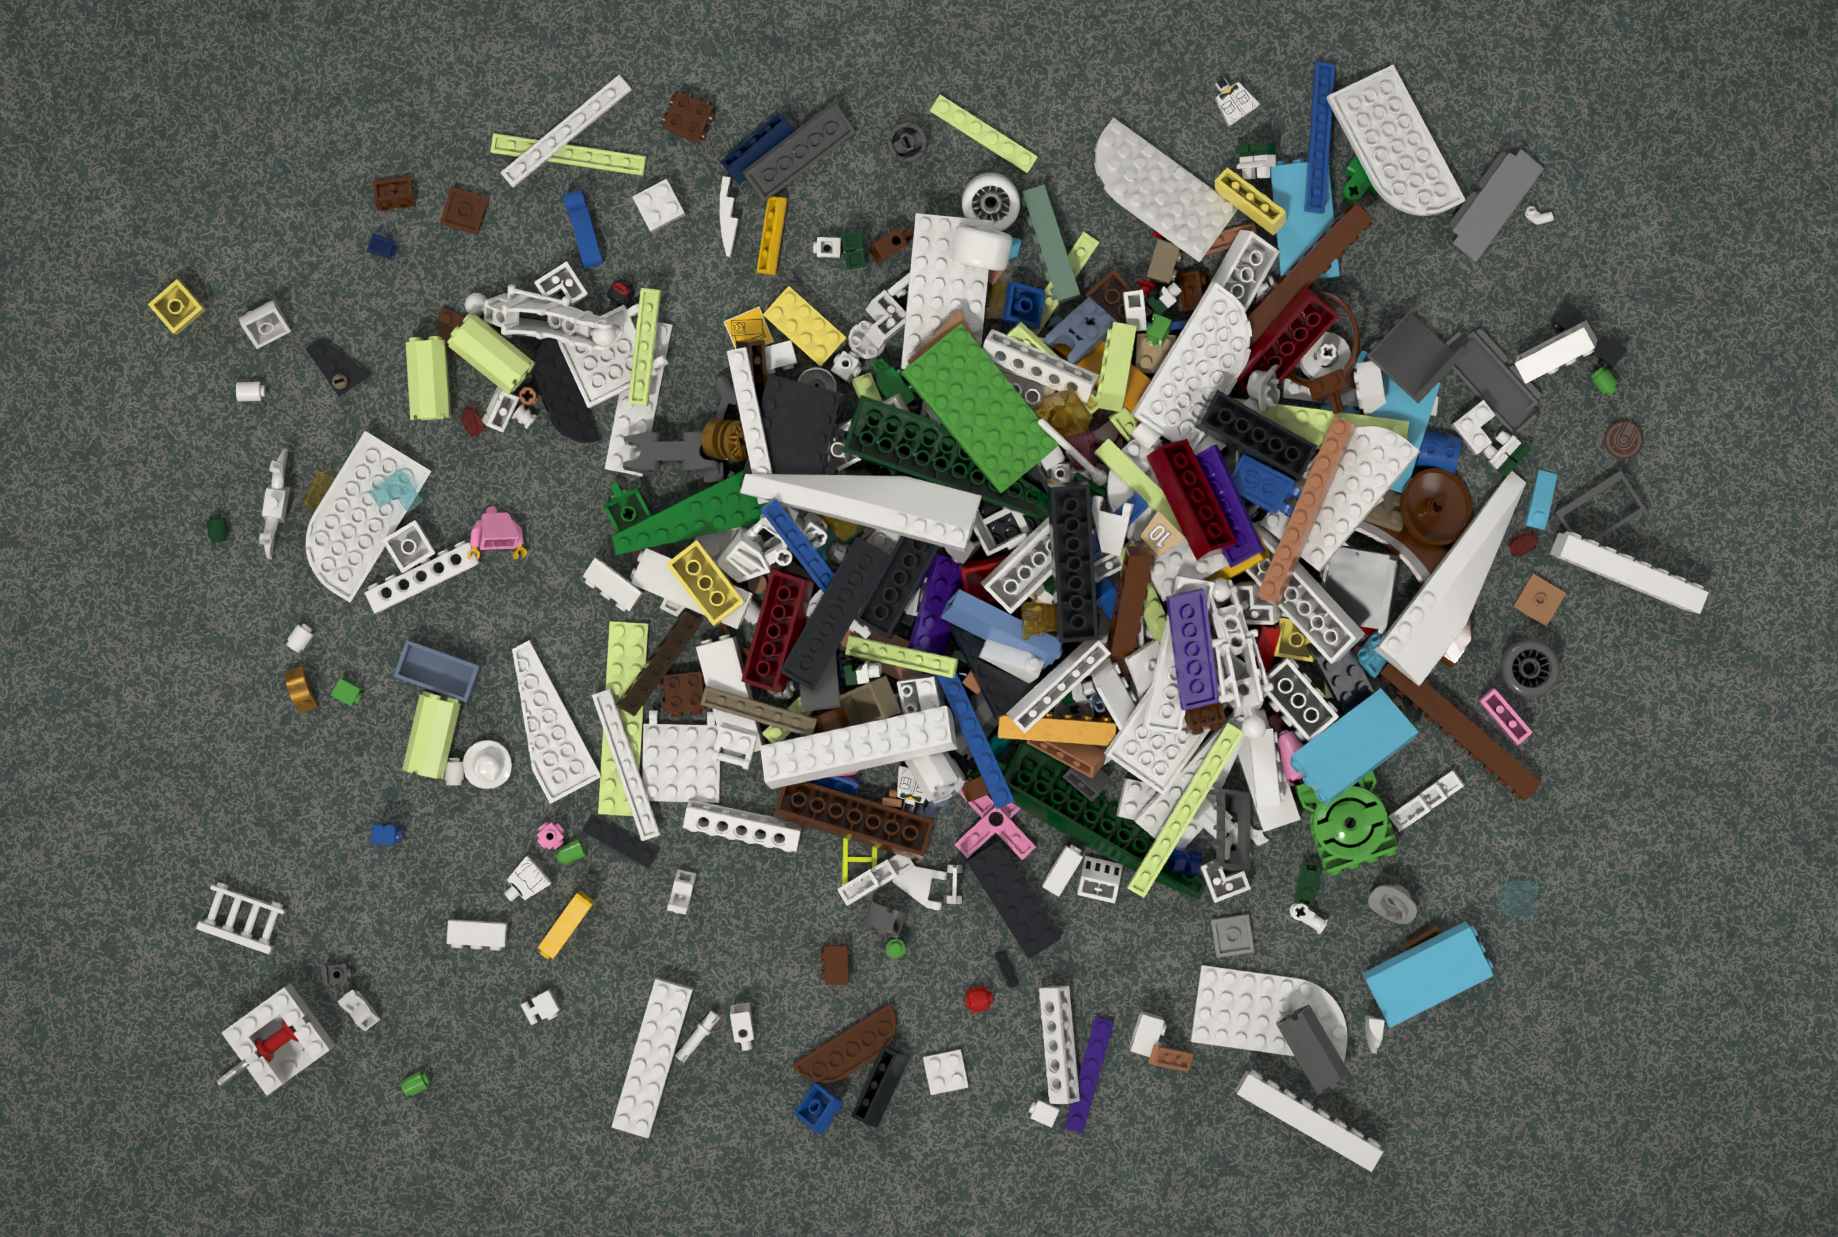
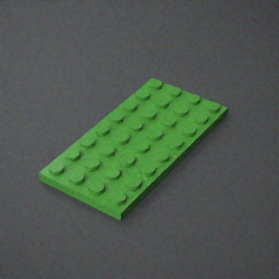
[901,324,1060,494]

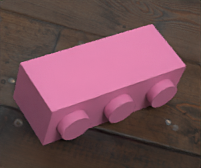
[1477,688,1533,745]

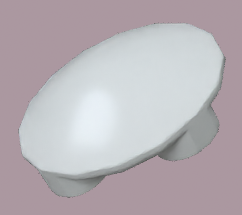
[848,321,886,359]

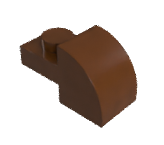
[813,706,850,734]
[962,776,989,803]

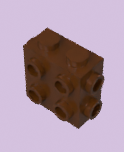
[661,91,716,144]
[660,671,706,717]

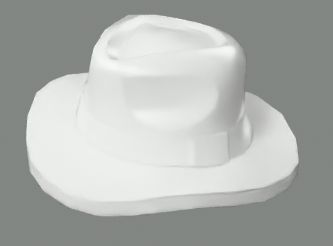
[463,740,512,789]

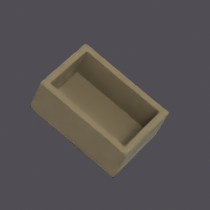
[840,676,901,727]

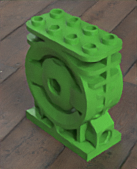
[1294,771,1399,876]

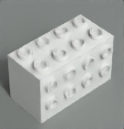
[1260,658,1339,742]

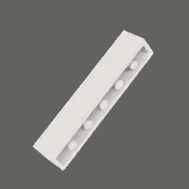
[1006,640,1111,733]

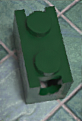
[1293,863,1322,906]

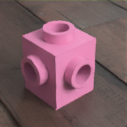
[537,822,565,850]

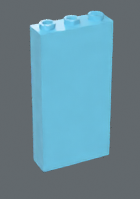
[1270,159,1340,279]
[1367,370,1440,493]
[1290,688,1418,805]
[1362,921,1494,1028]

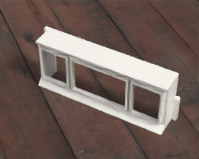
[973,509,1033,556]

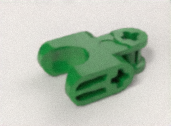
[1342,155,1377,202]

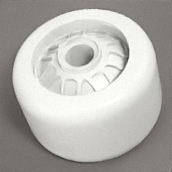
[962,173,1020,231]
[950,225,1012,271]

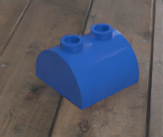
[1002,282,1045,329]
[1415,430,1461,474]
[794,1082,843,1135]

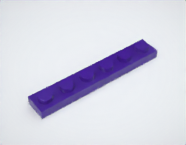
[1064,1016,1114,1133]

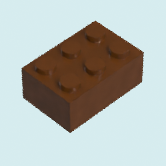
[1084,269,1153,324]

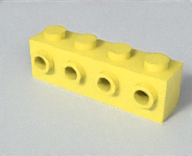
[1215,167,1286,236]

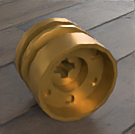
[702,419,748,461]

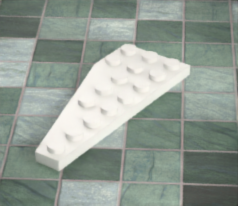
[512,640,602,804]
[1134,712,1246,857]

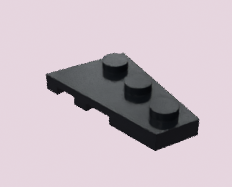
[306,338,371,397]

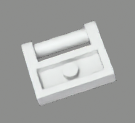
[711,726,758,770]

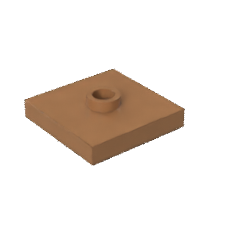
[1513,573,1566,626]

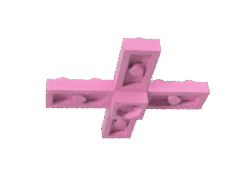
[954,777,1036,860]

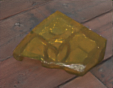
[984,282,1005,319]
[1021,601,1056,640]

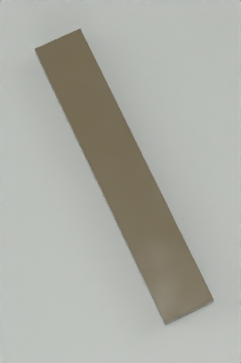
[700,686,817,736]

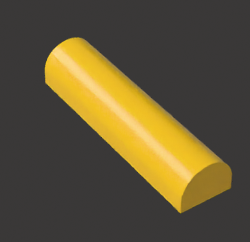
[756,197,787,276]

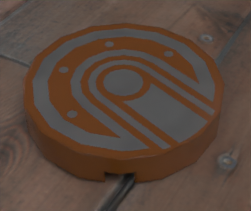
[1604,421,1643,460]

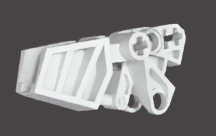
[717,504,828,583]

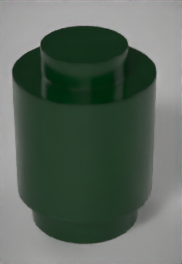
[206,514,228,543]

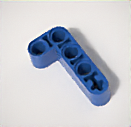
[563,189,603,269]

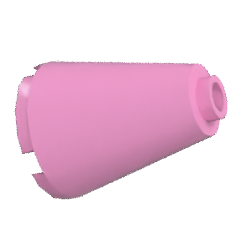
[1276,730,1304,786]

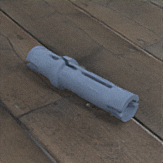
[1084,679,1107,712]

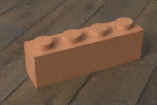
[1026,740,1106,778]

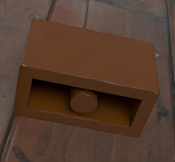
[821,944,849,985]

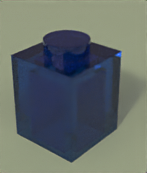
[366,233,398,260]

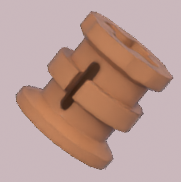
[519,387,539,406]

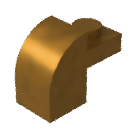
[284,666,318,714]

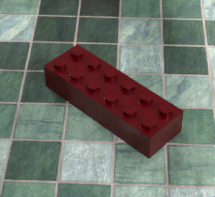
[1236,285,1340,390]
[1146,439,1238,561]
[741,569,815,693]

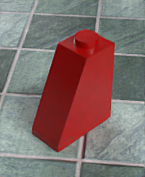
[1252,623,1281,671]

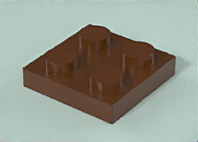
[440,187,489,235]

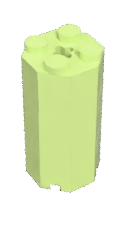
[447,313,535,395]
[406,336,451,420]
[402,691,460,779]

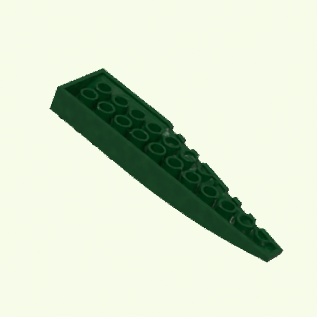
[840,395,1049,521]
[1002,740,1206,899]

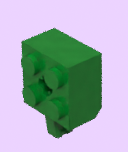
[872,358,916,406]
[603,482,652,533]

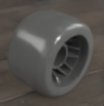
[1499,639,1560,697]

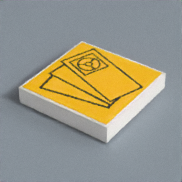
[724,307,774,349]

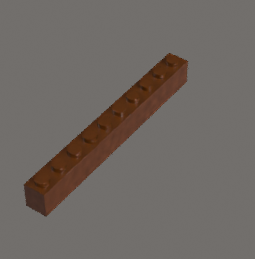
[1246,200,1373,349]
[1094,546,1155,718]
[1379,662,1542,800]

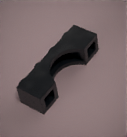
[1551,301,1628,369]

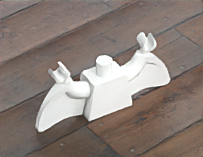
[259,448,290,559]

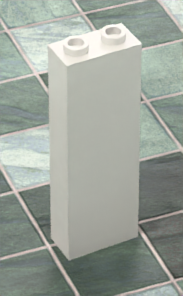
[630,548,754,630]
[696,634,765,757]
[1238,709,1301,832]

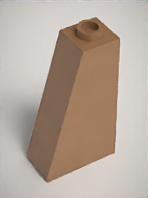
[906,310,977,368]

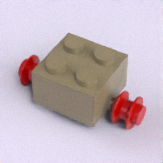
[1134,231,1183,299]

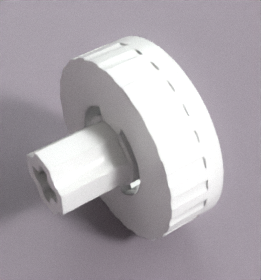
[1299,332,1351,380]

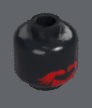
[607,278,635,308]

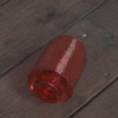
[459,407,485,437]
[1507,531,1538,557]

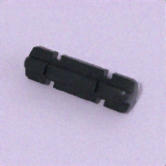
[995,951,1019,988]

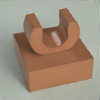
[882,790,902,810]

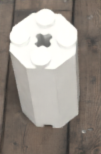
[904,751,965,804]

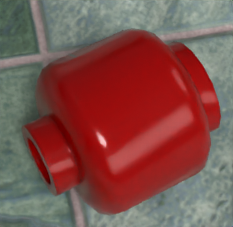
[965,986,993,1013]

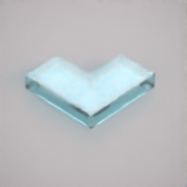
[369,470,423,512]

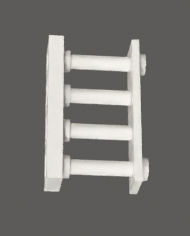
[196,882,287,954]

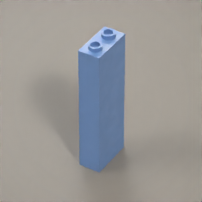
[941,589,1063,669]

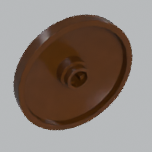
[1400,468,1472,546]

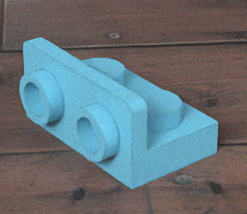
[1355,630,1388,678]

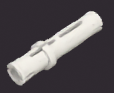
[675,1010,720,1063]

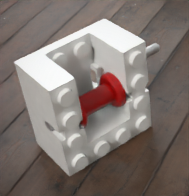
[216,983,336,1095]

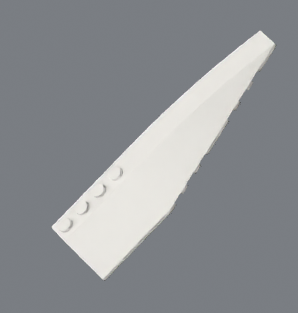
[1373,471,1526,686]
[740,474,982,553]

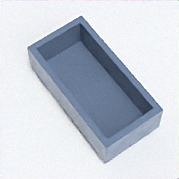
[393,640,482,702]

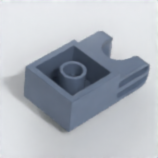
[1044,297,1117,365]

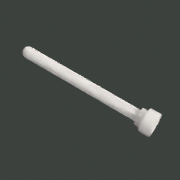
[1038,418,1108,486]

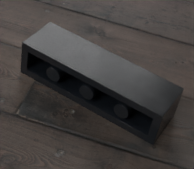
[851,1046,910,1128]

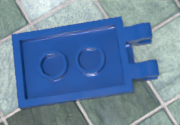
[1231,454,1302,518]

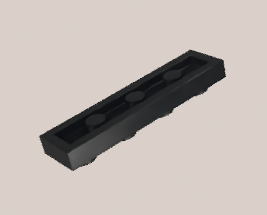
[582,814,658,869]

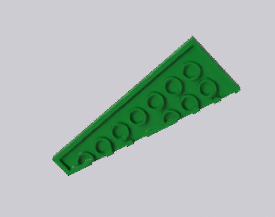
[612,470,764,555]

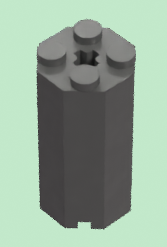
[953,691,999,760]
[1276,1004,1351,1095]

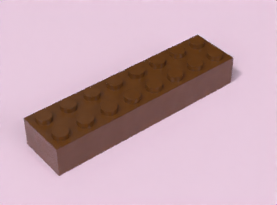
[774,782,934,862]

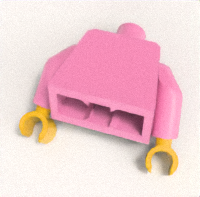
[467,506,527,560]

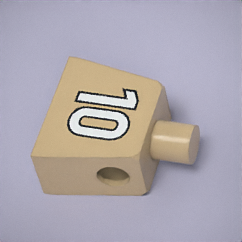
[1140,511,1185,556]

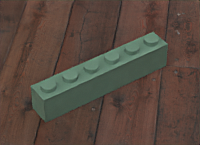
[1021,184,1081,304]

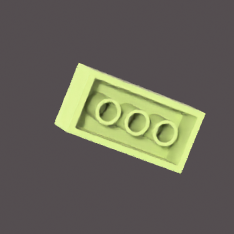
[1096,322,1137,412]

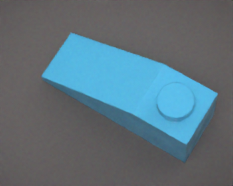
[1523,470,1558,530]

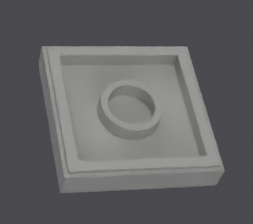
[1211,914,1255,958]

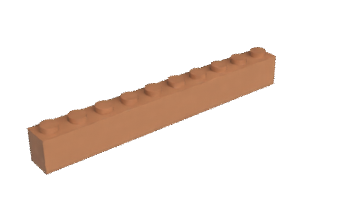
[1257,416,1356,607]

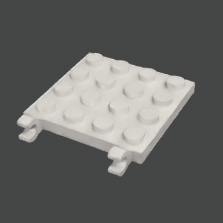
[556,304,668,408]
[642,710,720,803]

